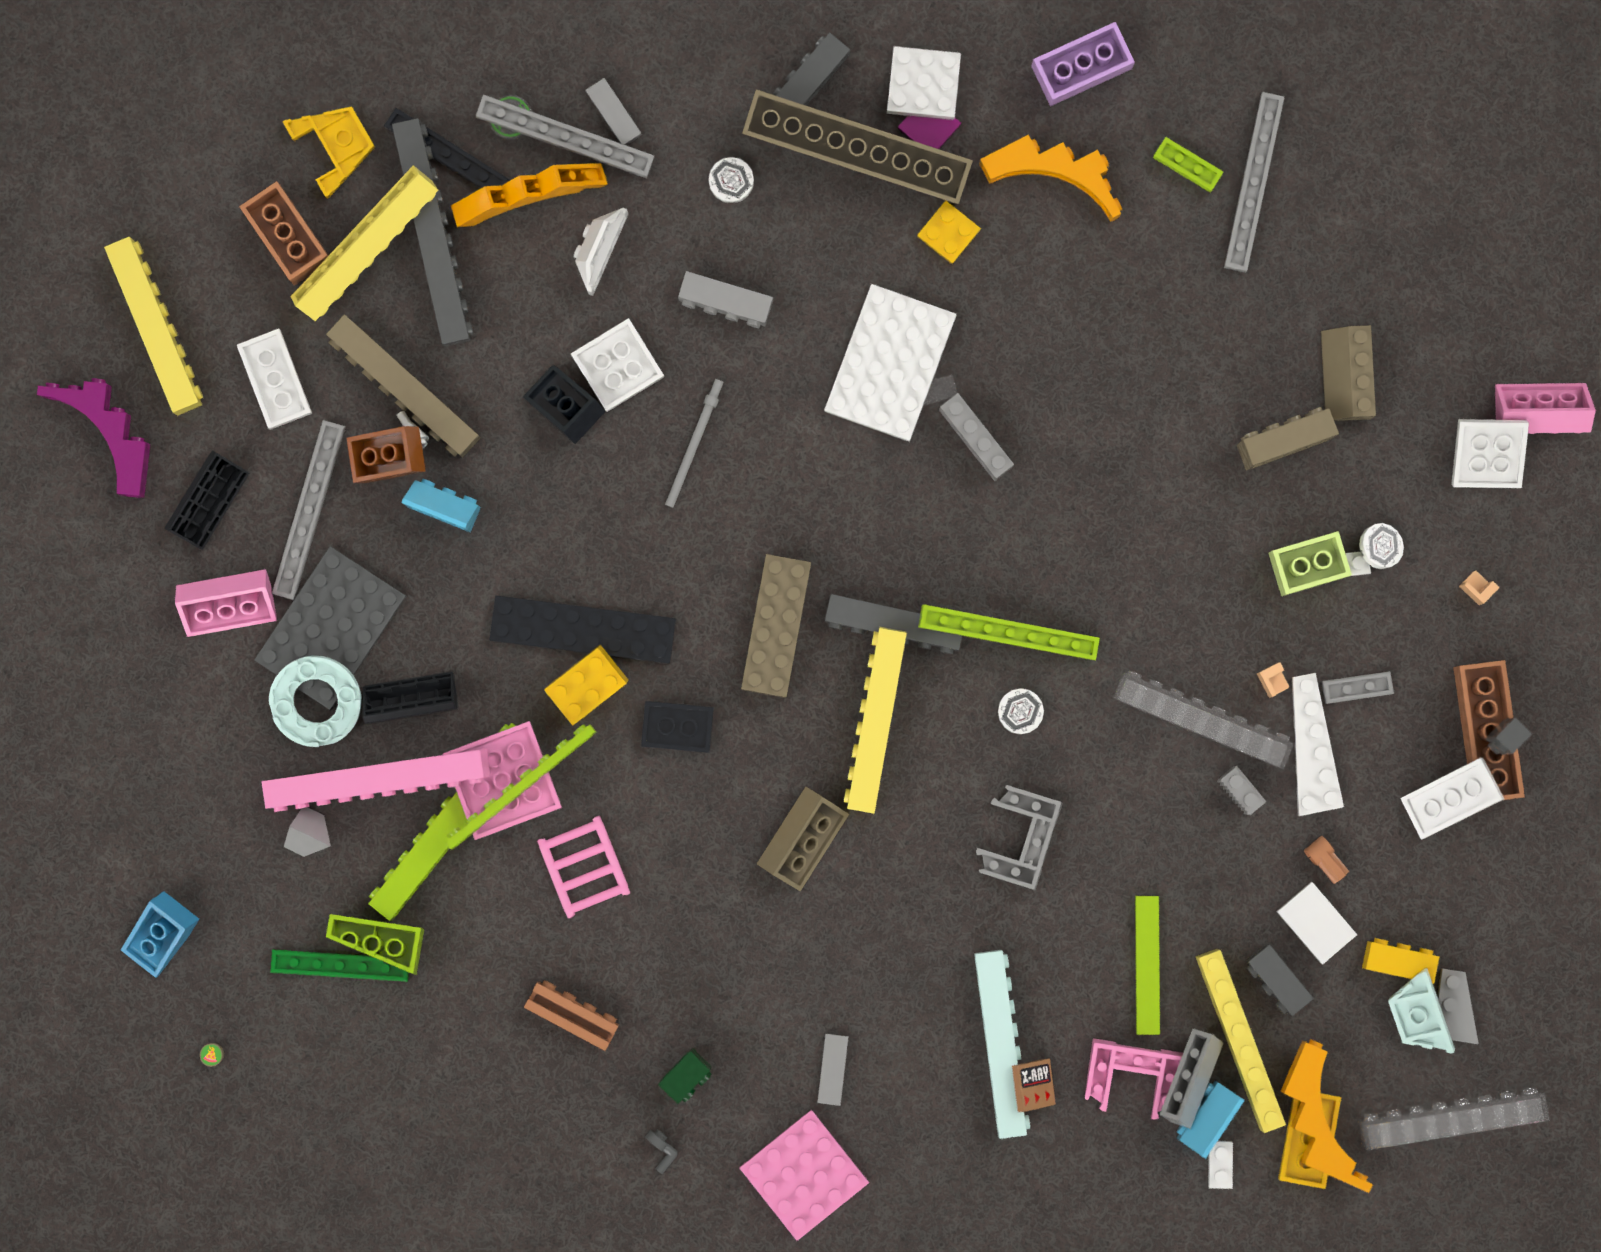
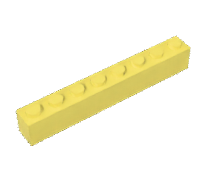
[291,165,438,321]
[104,237,203,416]
[844,627,907,813]
[1196,949,1286,1133]

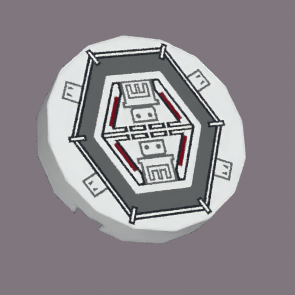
[709,157,754,203]
[1359,523,1404,569]
[998,689,1044,734]

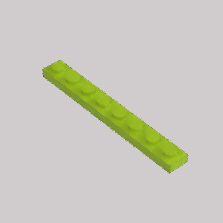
[918,605,1100,660]
[445,724,597,850]

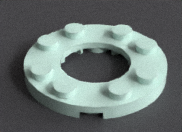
[269,656,362,747]

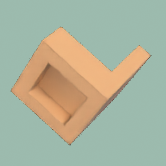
[1459,571,1500,605]
[1257,662,1289,698]

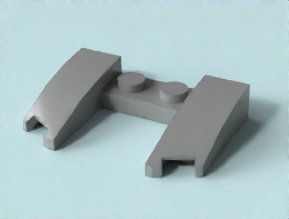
[976,785,1063,890]

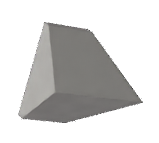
[284,807,331,857]

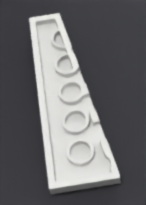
[1292,673,1344,816]

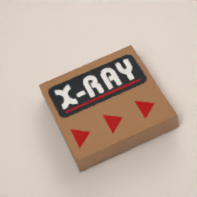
[1012,1059,1056,1112]

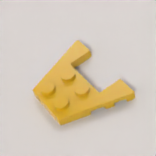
[283,107,375,199]

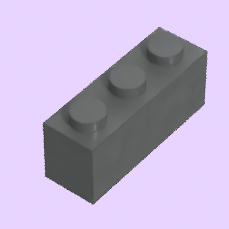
[1245,944,1314,1016]

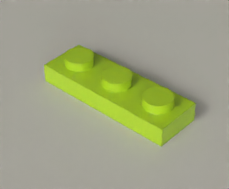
[1153,137,1223,193]

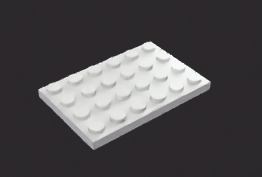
[825,284,957,442]

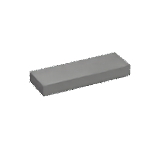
[586,78,642,145]
[1322,671,1394,704]
[818,1033,848,1106]

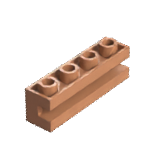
[524,980,619,1051]

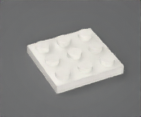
[887,47,961,120]
[571,318,664,412]
[1452,419,1529,488]

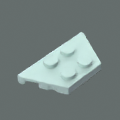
[1388,968,1455,1053]

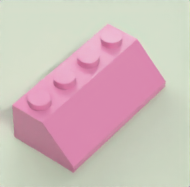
[1495,383,1596,434]
[175,569,277,637]

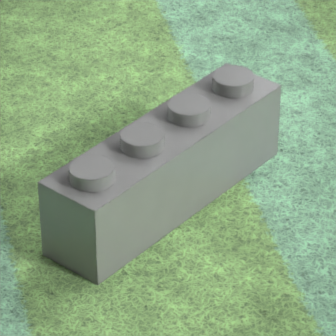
[678,271,773,328]
[939,393,1014,481]
[1160,1029,1223,1129]

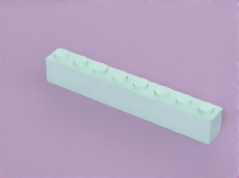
[974,950,1030,1139]

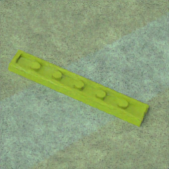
[1135,896,1160,1035]

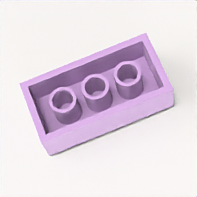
[1031,22,1135,106]

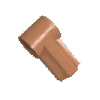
[1304,836,1349,884]

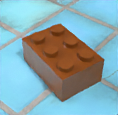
[347,426,426,483]

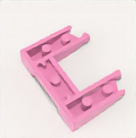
[1085,1038,1183,1119]

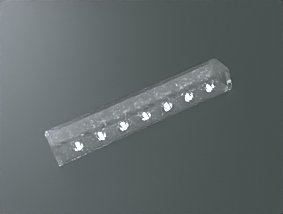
[1112,671,1294,769]
[1358,1088,1549,1150]

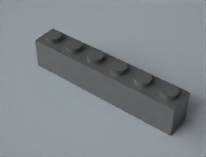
[825,594,962,654]

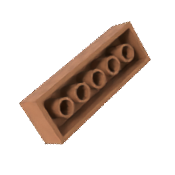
[1453,660,1525,800]

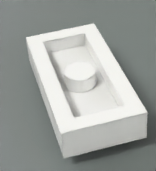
[1208,1141,1233,1189]

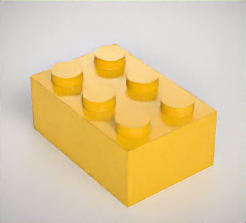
[544,645,628,726]

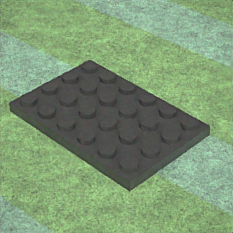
[255,546,407,710]

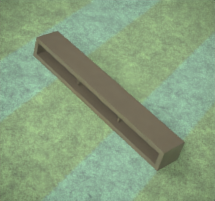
[326,314,481,458]

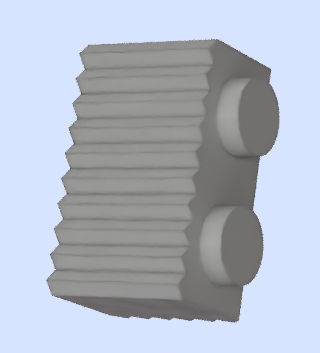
[1217,766,1266,815]

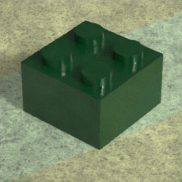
[658,1047,712,1104]

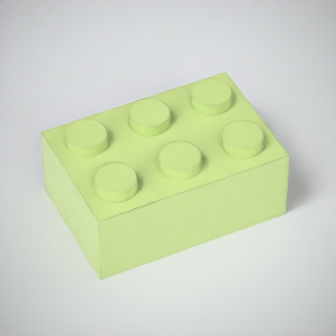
[1268,531,1352,596]

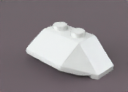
[574,208,628,296]

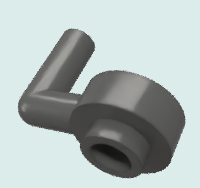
[645,1129,678,1174]

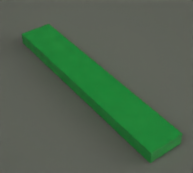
[270,949,409,982]

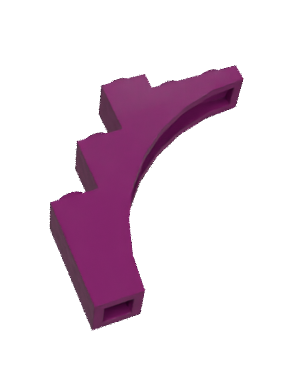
[37,378,150,498]

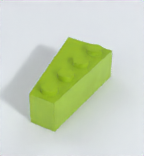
[326,914,424,975]

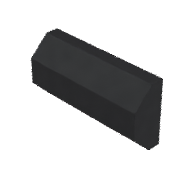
[164,450,250,550]
[363,671,458,724]

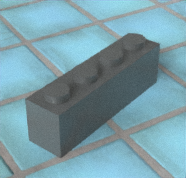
[772,33,850,106]

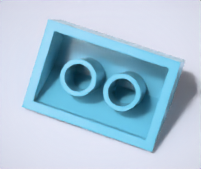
[401,479,481,533]
[1177,1081,1245,1159]

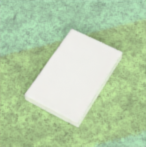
[1276,882,1357,964]

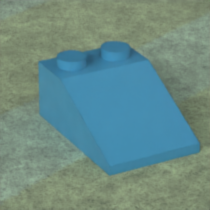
[121,892,199,978]

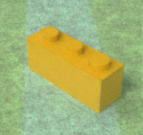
[1362,938,1439,984]

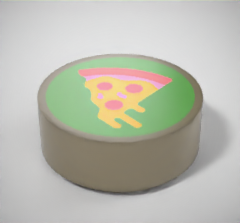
[200,1043,224,1067]

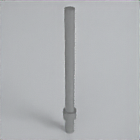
[665,379,724,508]

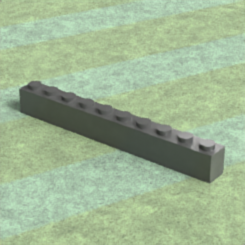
[392,118,474,347]

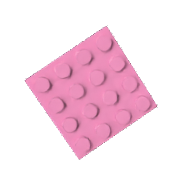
[443,721,562,840]
[740,1109,869,1241]

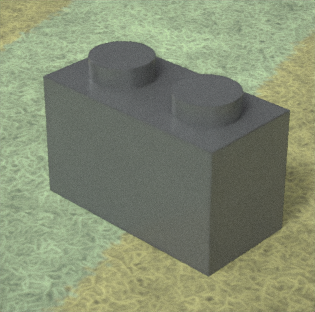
[1485,717,1532,755]

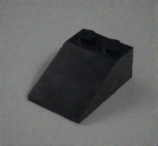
[523,364,606,444]

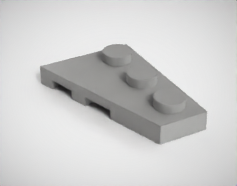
[1437,968,1479,1044]

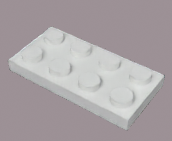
[237,329,312,430]
[1401,758,1504,840]

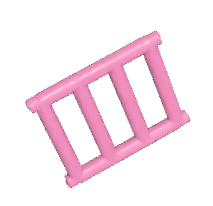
[537,816,630,918]

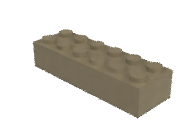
[741,554,811,698]

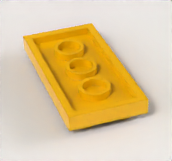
[1278,1093,1341,1189]

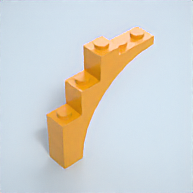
[979,135,1122,222]

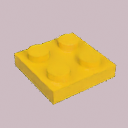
[917,201,981,264]

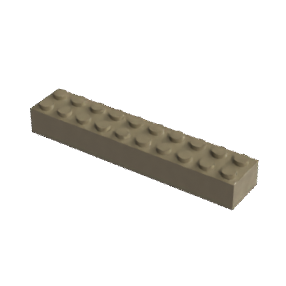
[742,90,973,204]

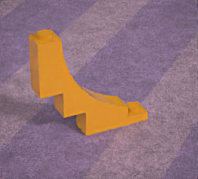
[451,163,608,227]
[1281,1039,1373,1193]

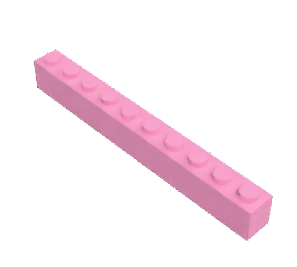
[262,749,490,812]

